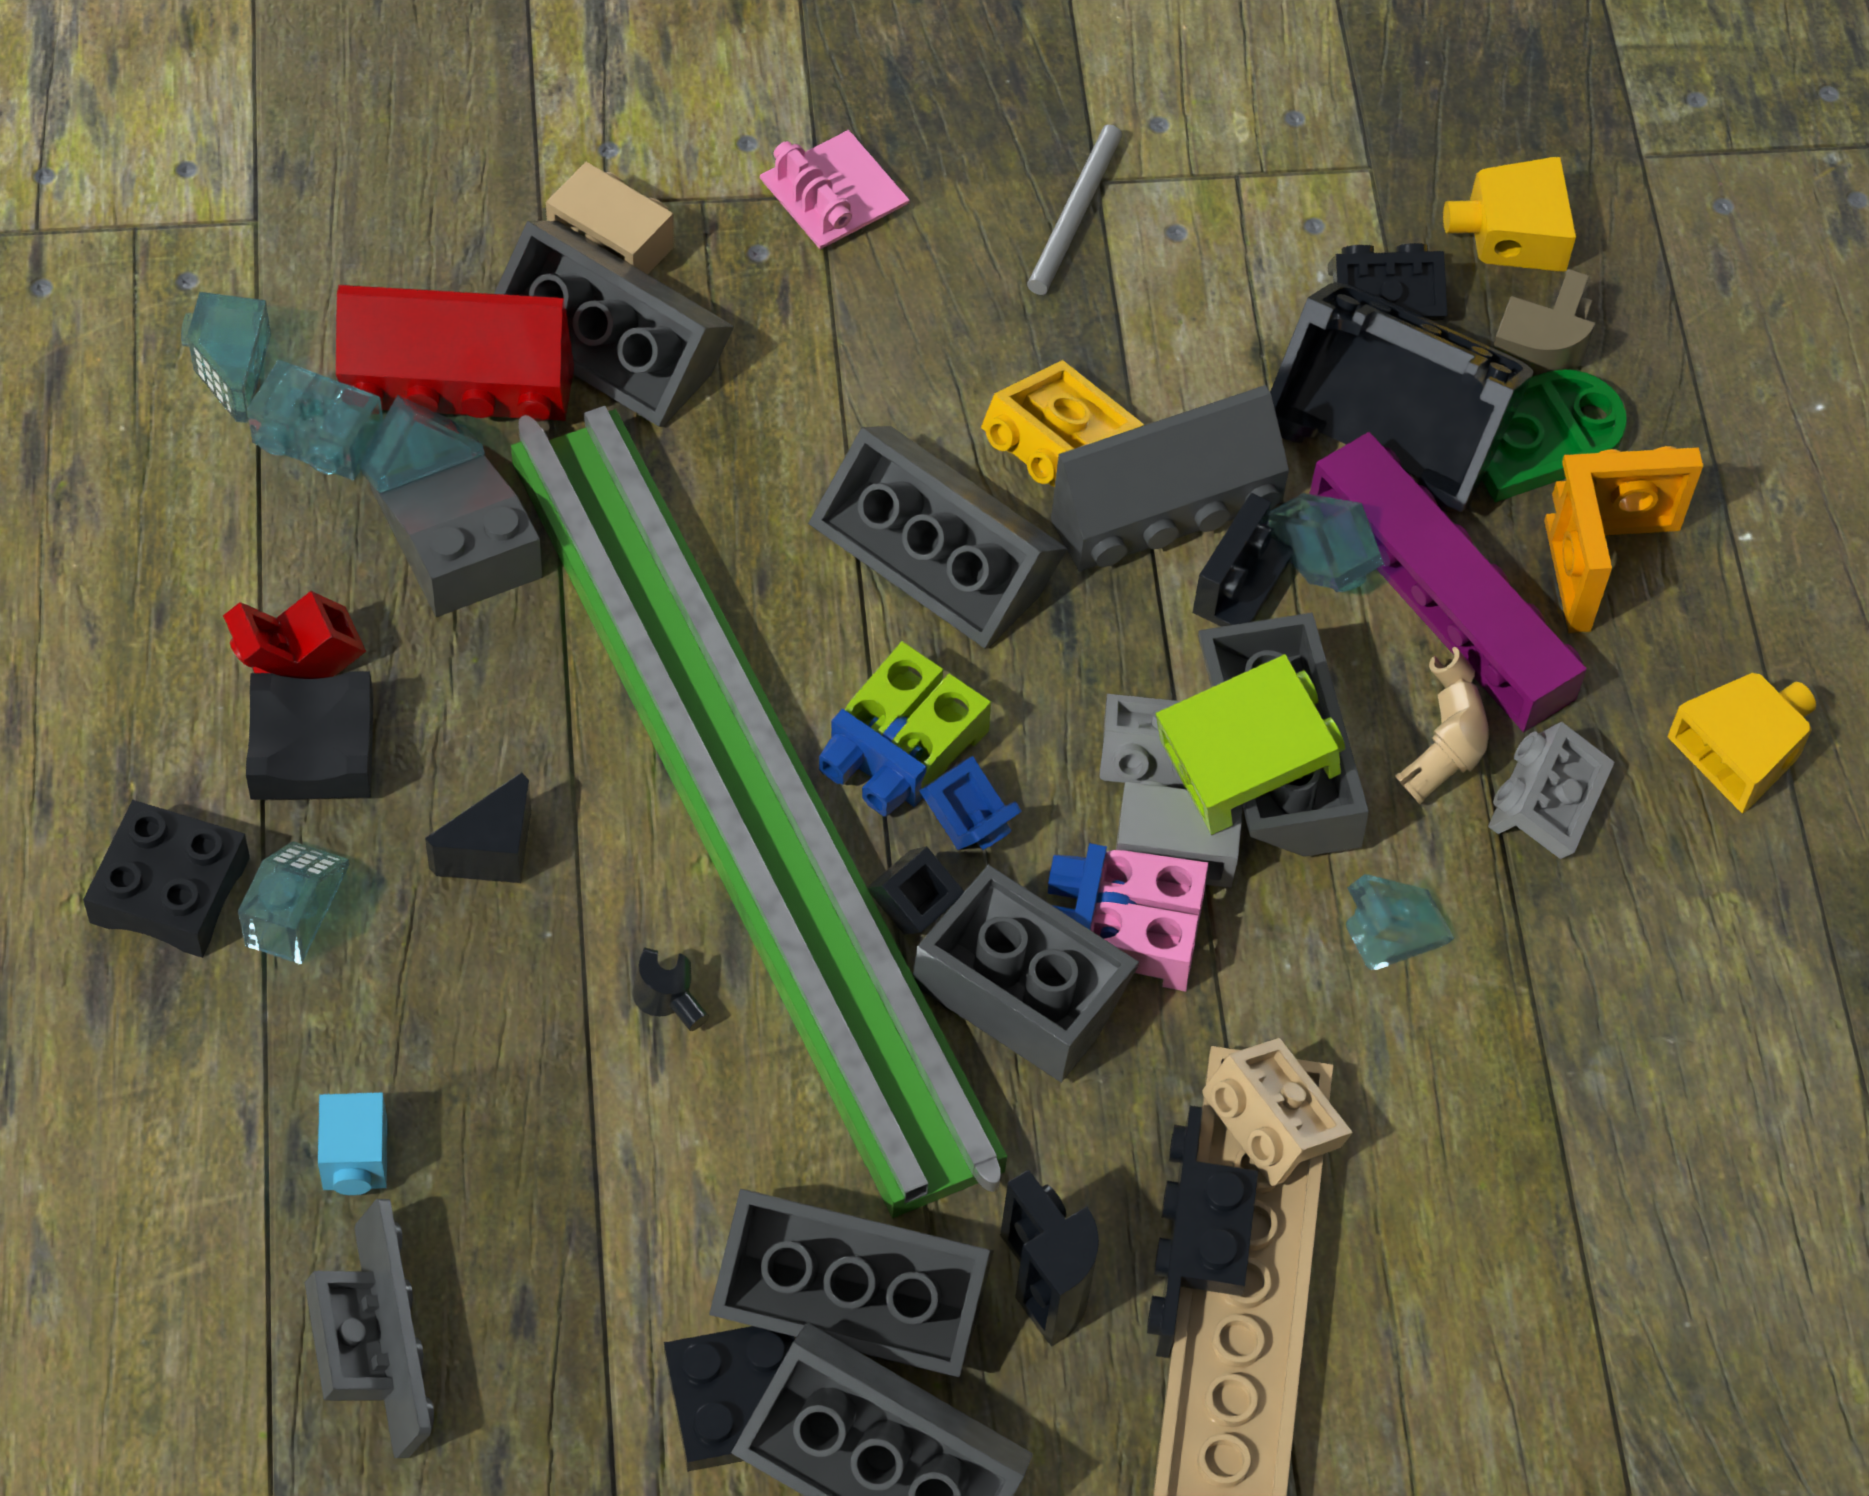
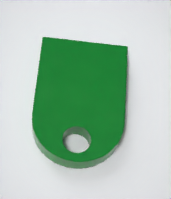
[1482,369,1627,503]

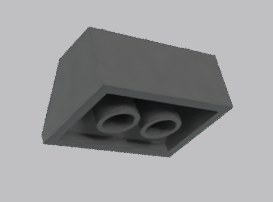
[913,864,1139,1083]

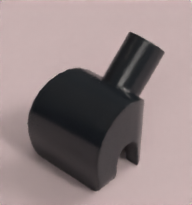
[632,947,709,1031]

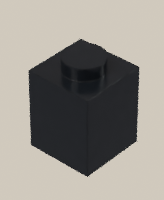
[867,846,965,935]

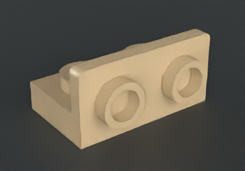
[1203,1038,1353,1186]

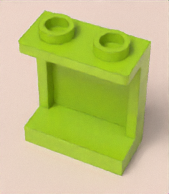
[1156,654,1346,835]

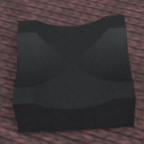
[246,671,374,800]
[83,800,250,958]

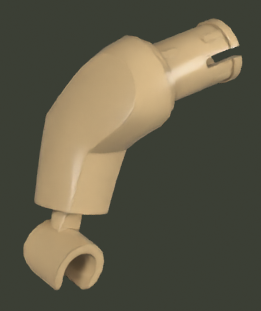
[1395,647,1490,804]

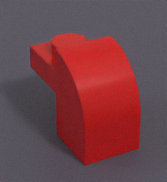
[223,591,366,679]

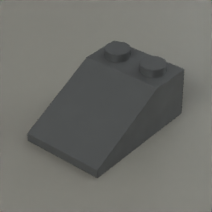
[370,443,543,617]

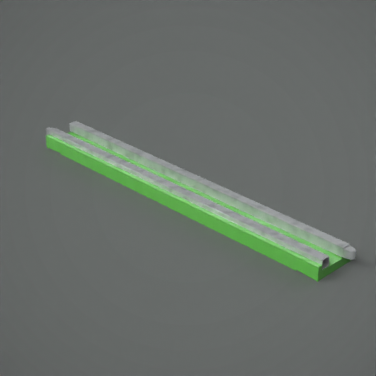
[511,406,1007,1219]

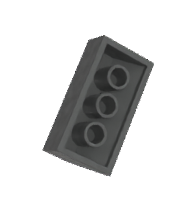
[494,221,734,427]
[1051,385,1289,572]
[808,426,1068,649]
[1198,612,1369,857]
[709,1189,994,1377]
[731,1322,1033,1496]

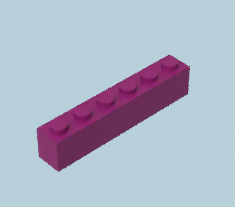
[1309,432,1587,733]

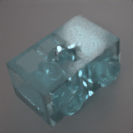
[247,359,384,480]

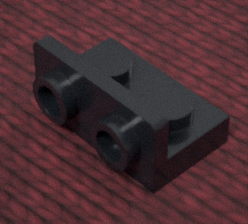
[1328,243,1448,320]
[1192,493,1294,627]

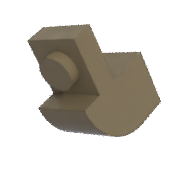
[1493,269,1595,377]

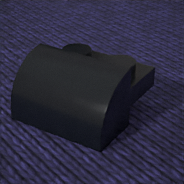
[1000,1170,1099,1347]

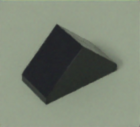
[425,772,532,883]

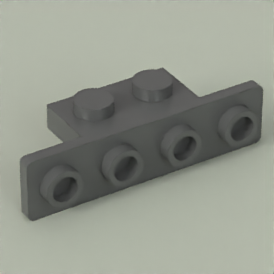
[304,1199,434,1458]

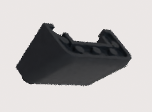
[1270,282,1533,512]

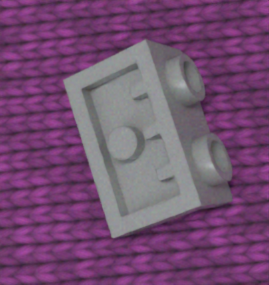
[1100,694,1186,789]
[1488,722,1615,859]

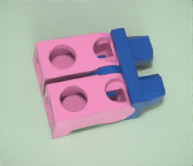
[1048,843,1208,992]

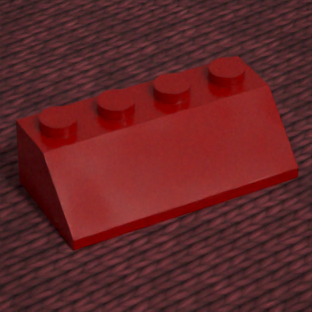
[336,285,574,422]

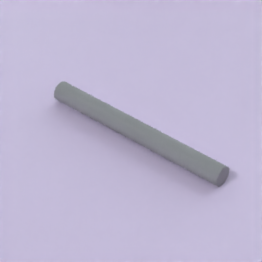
[1027,125,1122,295]

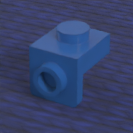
[919,756,1022,850]

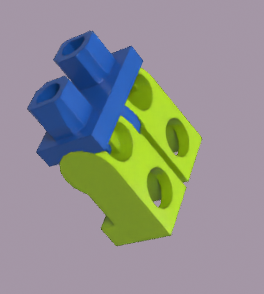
[819,641,991,817]

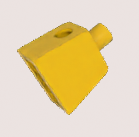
[1443,157,1576,271]
[1667,673,1816,814]

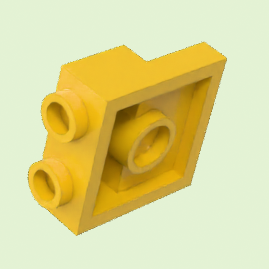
[981,360,1144,487]

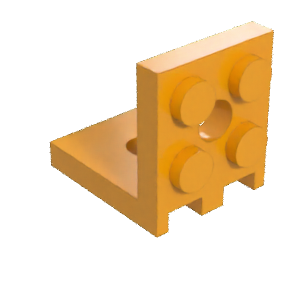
[1544,446,1703,633]

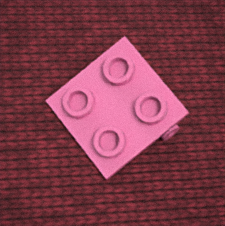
[760,130,910,249]

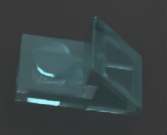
[1346,874,1454,970]

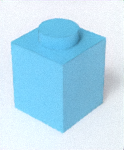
[318,1092,387,1195]

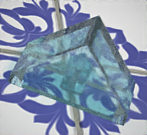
[360,395,485,493]

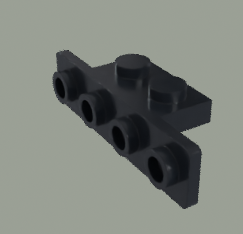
[1147,1105,1258,1358]

